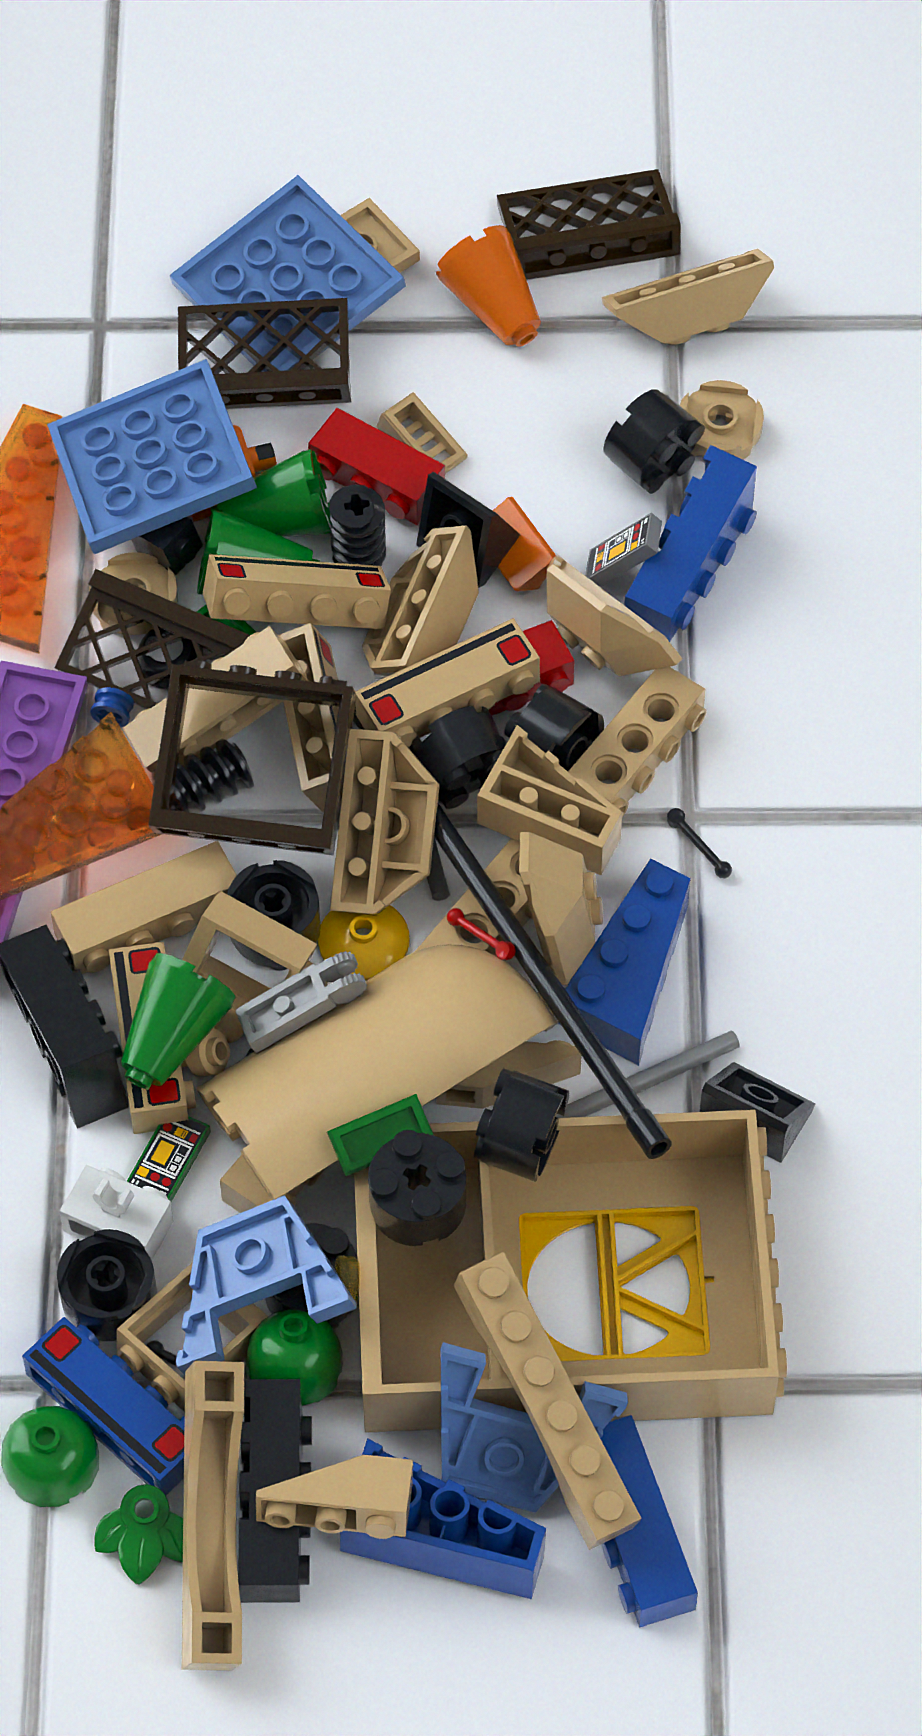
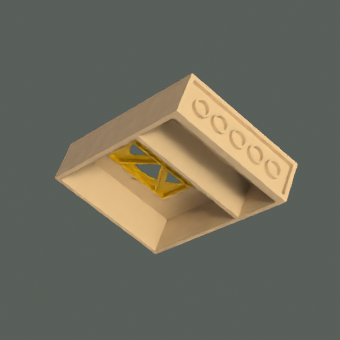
[354,1110,787,1432]

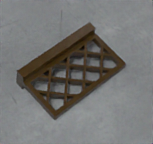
[497,169,681,280]
[178,298,352,409]
[54,568,250,709]

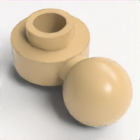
[186,1009,244,1076]

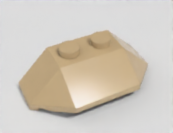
[602,248,774,345]
[362,525,479,674]
[547,554,683,676]
[330,729,439,915]
[519,832,603,985]

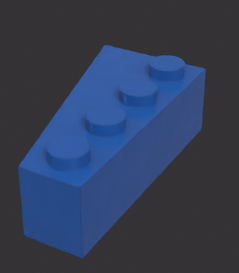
[624,445,757,642]
[558,858,691,1066]
[340,1438,546,1599]

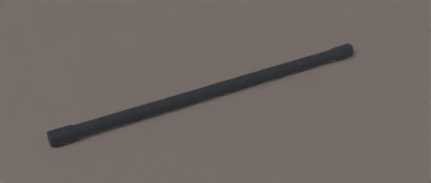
[353,705,672,1159]

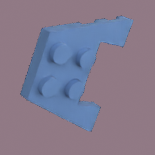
[176,1195,357,1375]
[440,1342,628,1513]

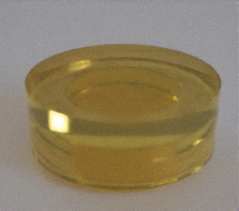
[334,1256,360,1302]

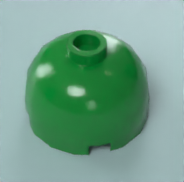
[246,1309,343,1406]
[1,1406,99,1507]

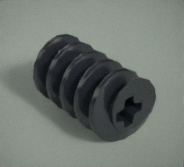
[329,485,386,566]
[151,739,254,812]

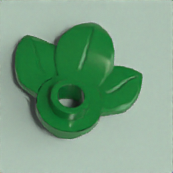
[94,1484,183,1585]

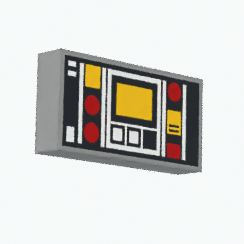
[585,512,662,587]

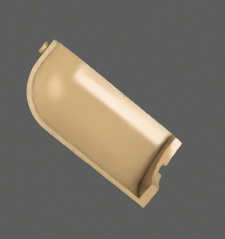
[196,944,558,1200]

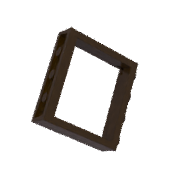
[148,660,357,856]

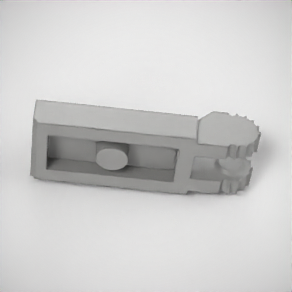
[235,951,367,1053]

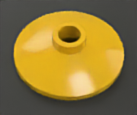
[318,905,410,981]

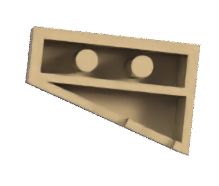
[477,725,622,875]

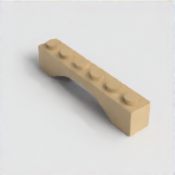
[454,1251,642,1550]
[181,1361,244,1671]

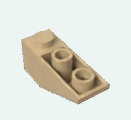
[436,1040,582,1109]
[256,1455,413,1539]

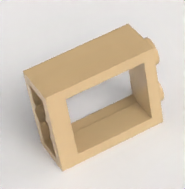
[182,890,318,1011]
[117,1262,268,1412]

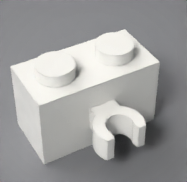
[59,1164,174,1261]

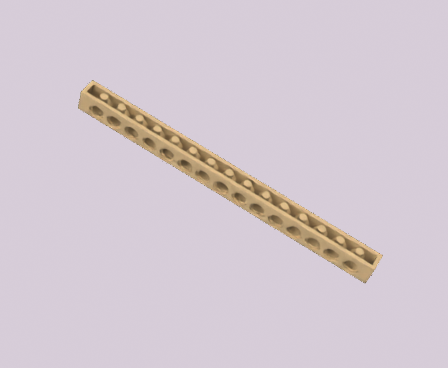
[220,667,707,1213]

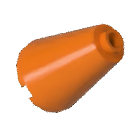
[436,225,541,347]

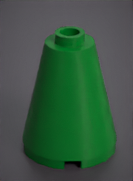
[211,449,331,536]
[197,510,320,595]
[120,953,236,1090]

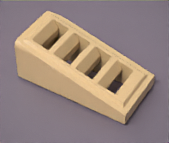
[376,392,468,474]

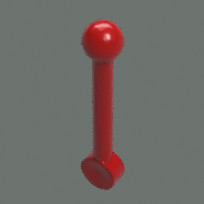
[447,908,515,960]

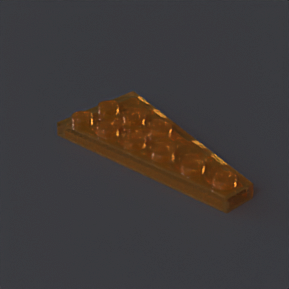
[0,404,63,654]
[0,712,162,900]

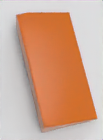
[492,497,556,591]

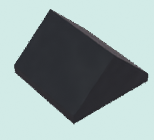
[416,472,520,588]
[699,1062,816,1163]

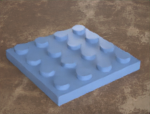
[169,175,406,372]
[47,359,257,554]

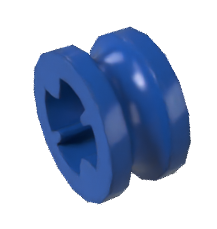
[90,687,134,728]

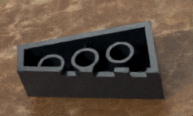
[0,924,129,1129]
[238,1379,312,1603]

